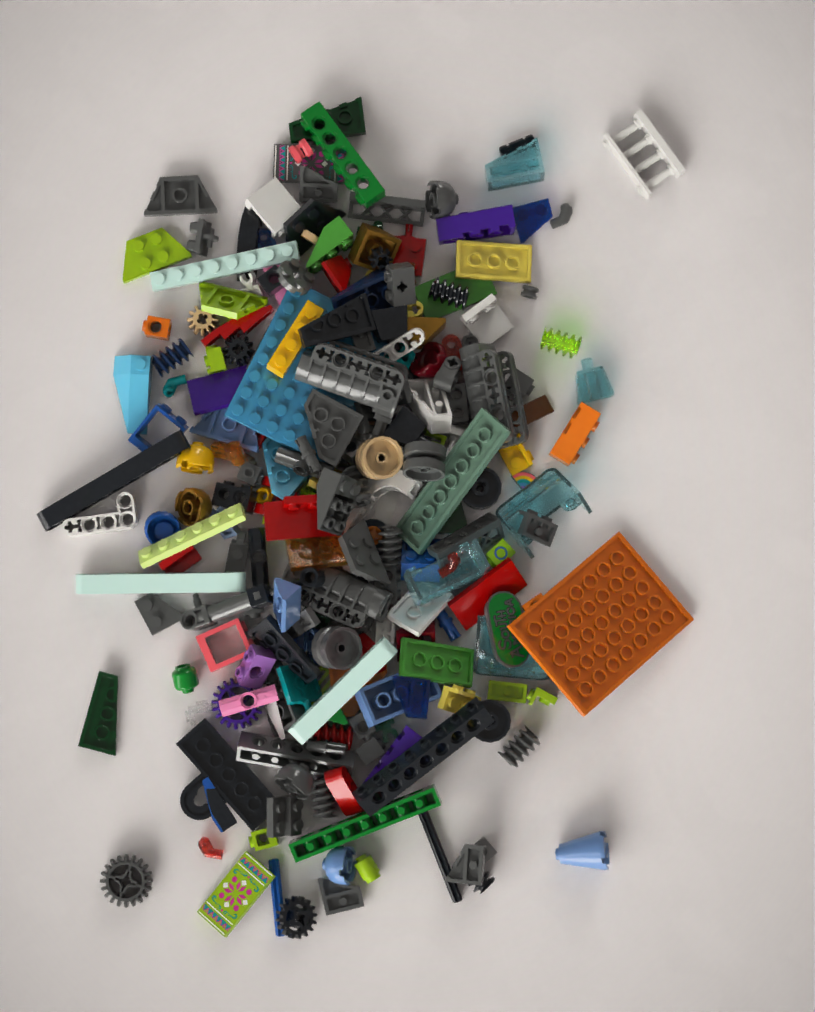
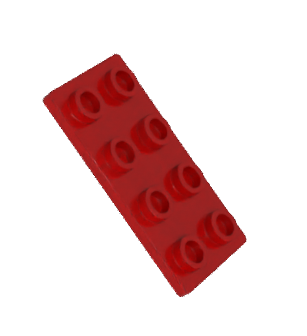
[263,494,344,541]

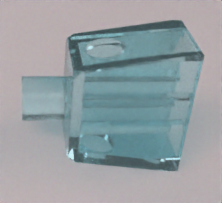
[575,358,614,405]

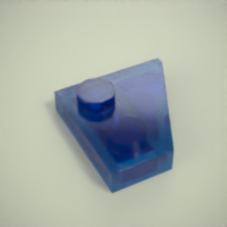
[513,198,553,244]
[392,675,431,720]

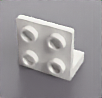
[461,293,513,344]

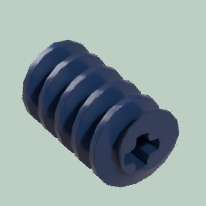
[152,338,194,377]

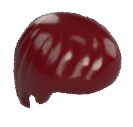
[409,341,447,378]

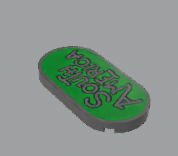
[484,591,529,668]

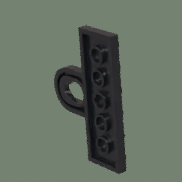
[176,718,275,831]

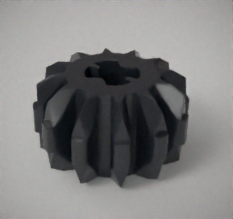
[222,334,255,367]

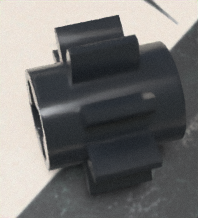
[368,246,393,271]

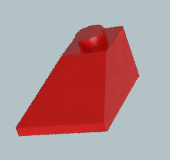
[321,255,352,293]

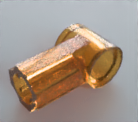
[211,441,248,466]

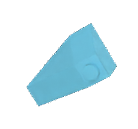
[113,355,153,435]

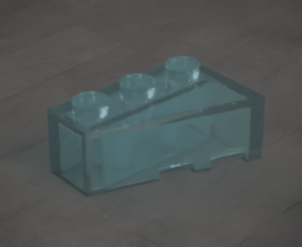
[485,138,545,191]

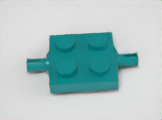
[276,665,322,711]

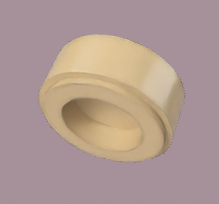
[301,229,319,245]

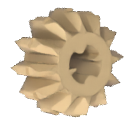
[187,306,220,337]

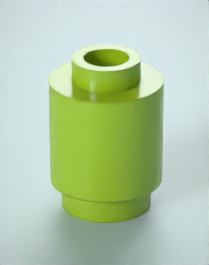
[354,853,381,884]

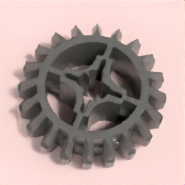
[100,854,153,908]

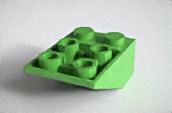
[306,216,354,275]

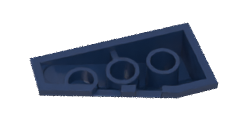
[330,263,401,310]

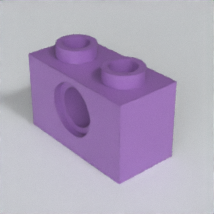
[235,644,277,689]

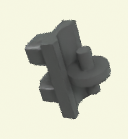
[187,218,219,257]

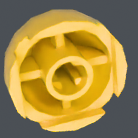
[176,441,215,474]

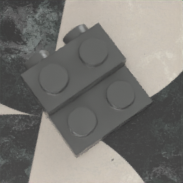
[267,795,304,838]

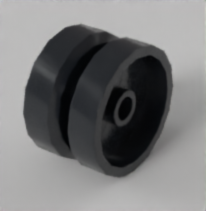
[462,467,502,510]
[475,700,511,743]

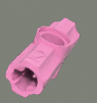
[218,684,279,717]

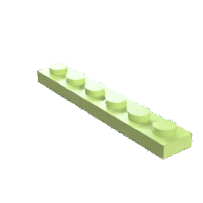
[138,503,246,569]

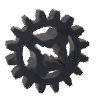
[275,896,317,939]

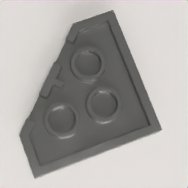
[304,389,364,468]

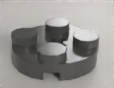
[276,258,315,295]

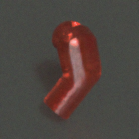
[437,552,461,579]
[198,837,223,860]

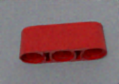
[324,766,364,816]

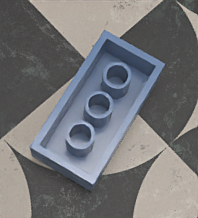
[355,673,442,728]

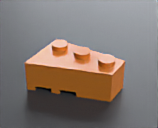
[549,402,601,466]

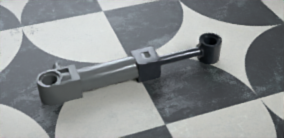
[180,567,325,631]

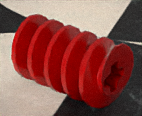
[313,722,354,750]

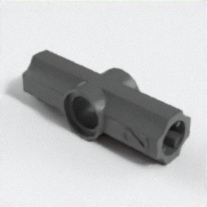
[274,446,334,479]

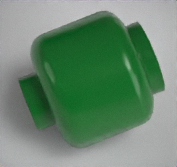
[172,664,199,694]

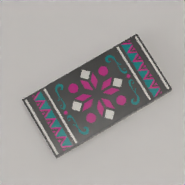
[273,144,349,185]

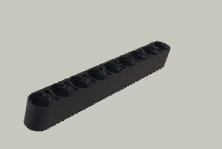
[36,430,191,531]

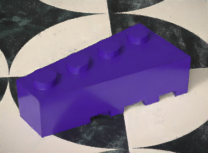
[436,204,516,245]

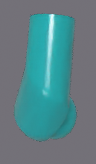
[163,374,187,397]

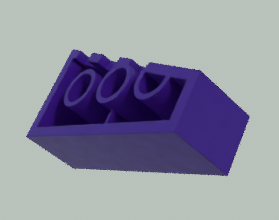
[361,725,423,785]

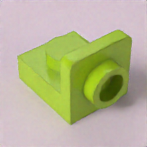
[526,687,558,706]

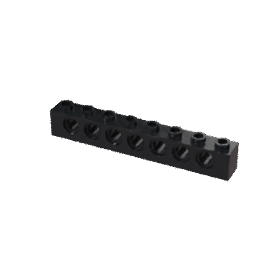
[351,697,494,817]

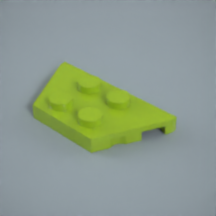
[123,228,193,284]
[199,281,268,320]

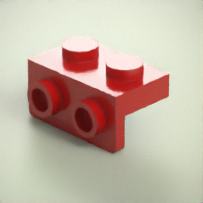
[158,546,202,573]

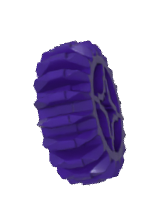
[211,678,264,730]

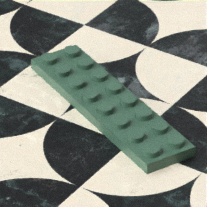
[396,408,511,555]

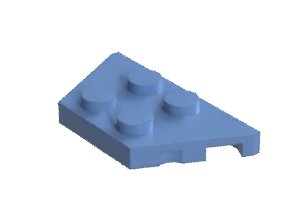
[189,407,259,453]

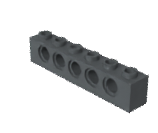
[236,731,356,777]

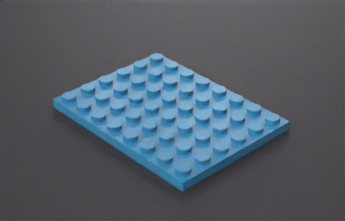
[224,289,387,463]

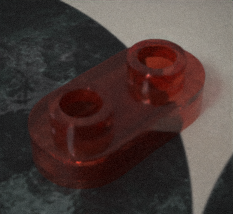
[442,334,463,371]

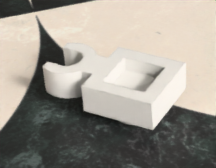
[239,271,266,297]

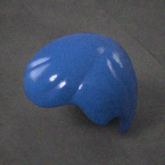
[144,511,182,544]

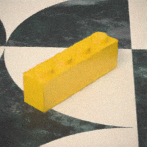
[266,300,324,379]

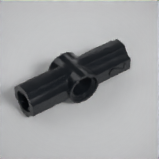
[248,528,270,587]

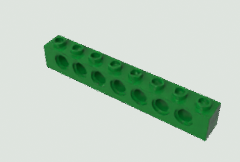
[288,784,442,863]

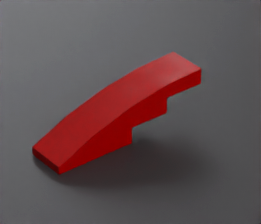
[200,305,274,347]

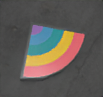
[511,472,538,491]

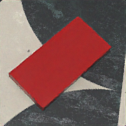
[447,557,527,631]

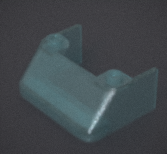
[495,468,592,559]
[403,538,490,607]

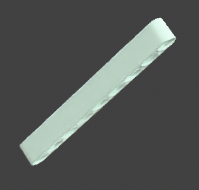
[76,572,246,594]

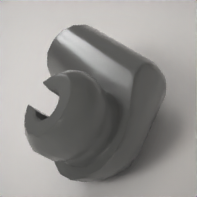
[550,203,573,229]

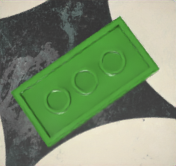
[415,270,497,318]
[399,637,474,688]

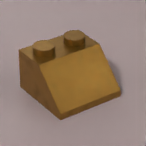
[348,222,402,271]
[407,317,446,349]

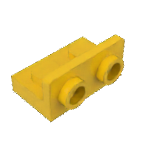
[498,433,534,476]

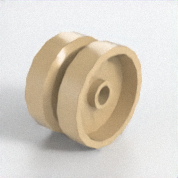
[355,436,404,480]

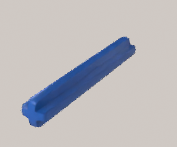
[268,858,285,937]

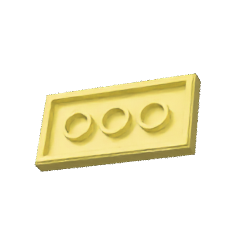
[455,240,532,284]

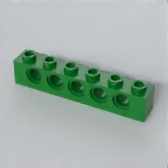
[300,101,385,209]

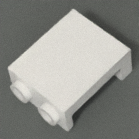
[245,177,301,239]

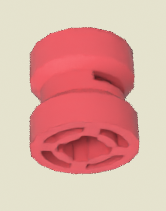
[288,138,314,164]

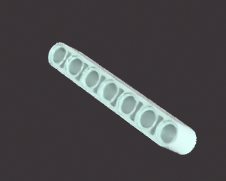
[288,637,398,745]

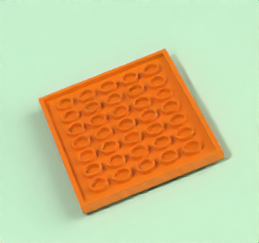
[507,532,694,717]

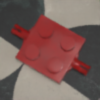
[393,224,427,278]

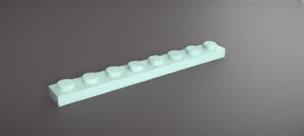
[150,240,300,292]

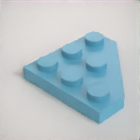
[262,437,310,500]

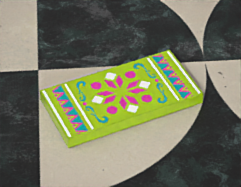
[197,851,276,938]

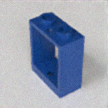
[128,403,189,452]

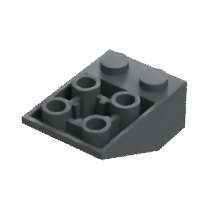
[317,467,362,536]

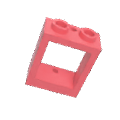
[196,618,254,672]

